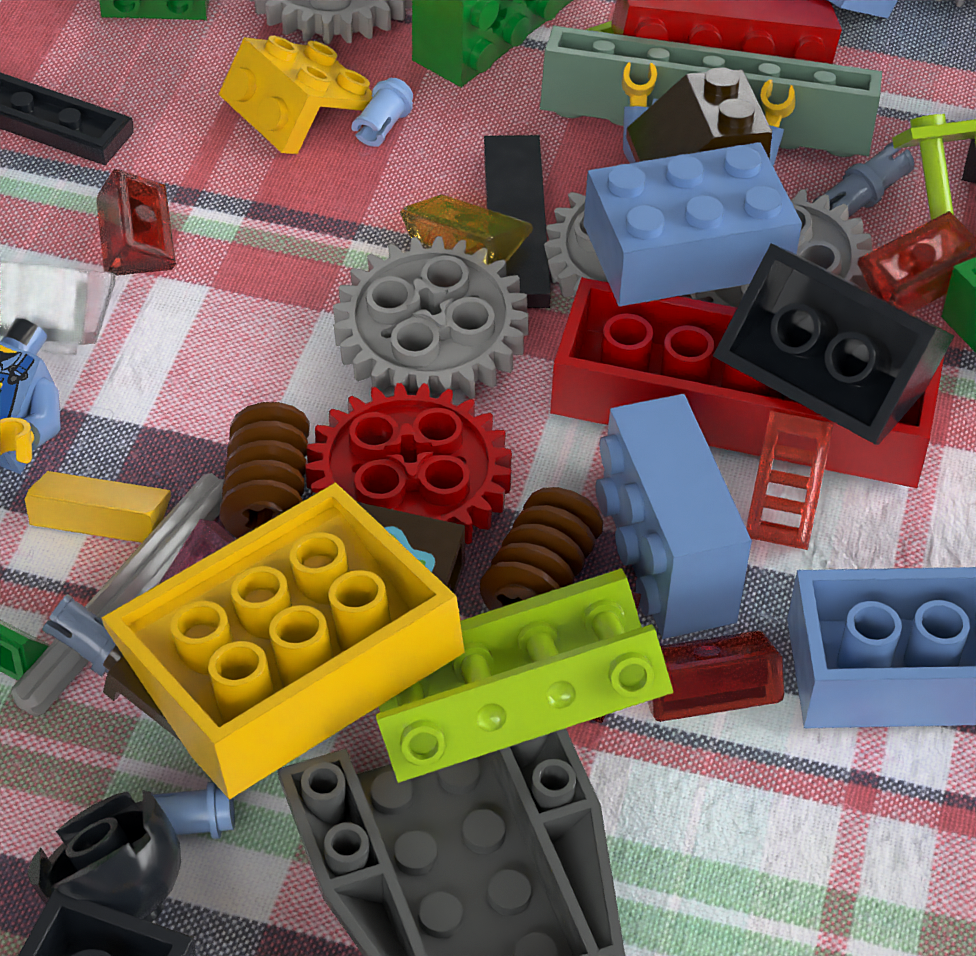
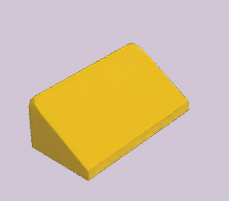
[25,471,171,543]

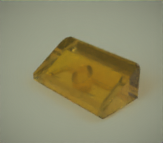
[400,194,533,265]

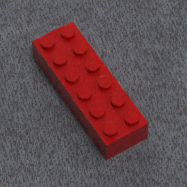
[550,277,945,488]

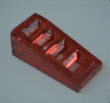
[746,411,834,550]

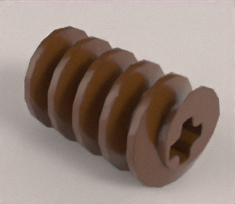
[220,402,310,539]
[480,487,603,611]

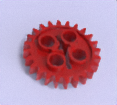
[306,383,512,544]

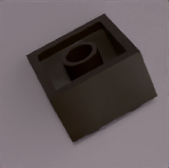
[626,68,772,162]

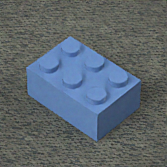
[583,142,802,306]
[595,394,752,639]
[787,567,976,728]

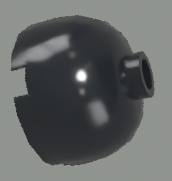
[27,790,181,922]

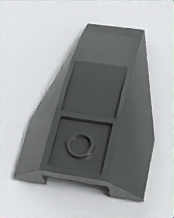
[277,728,626,956]

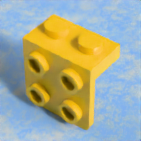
[218,36,373,154]

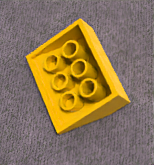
[101,483,465,800]

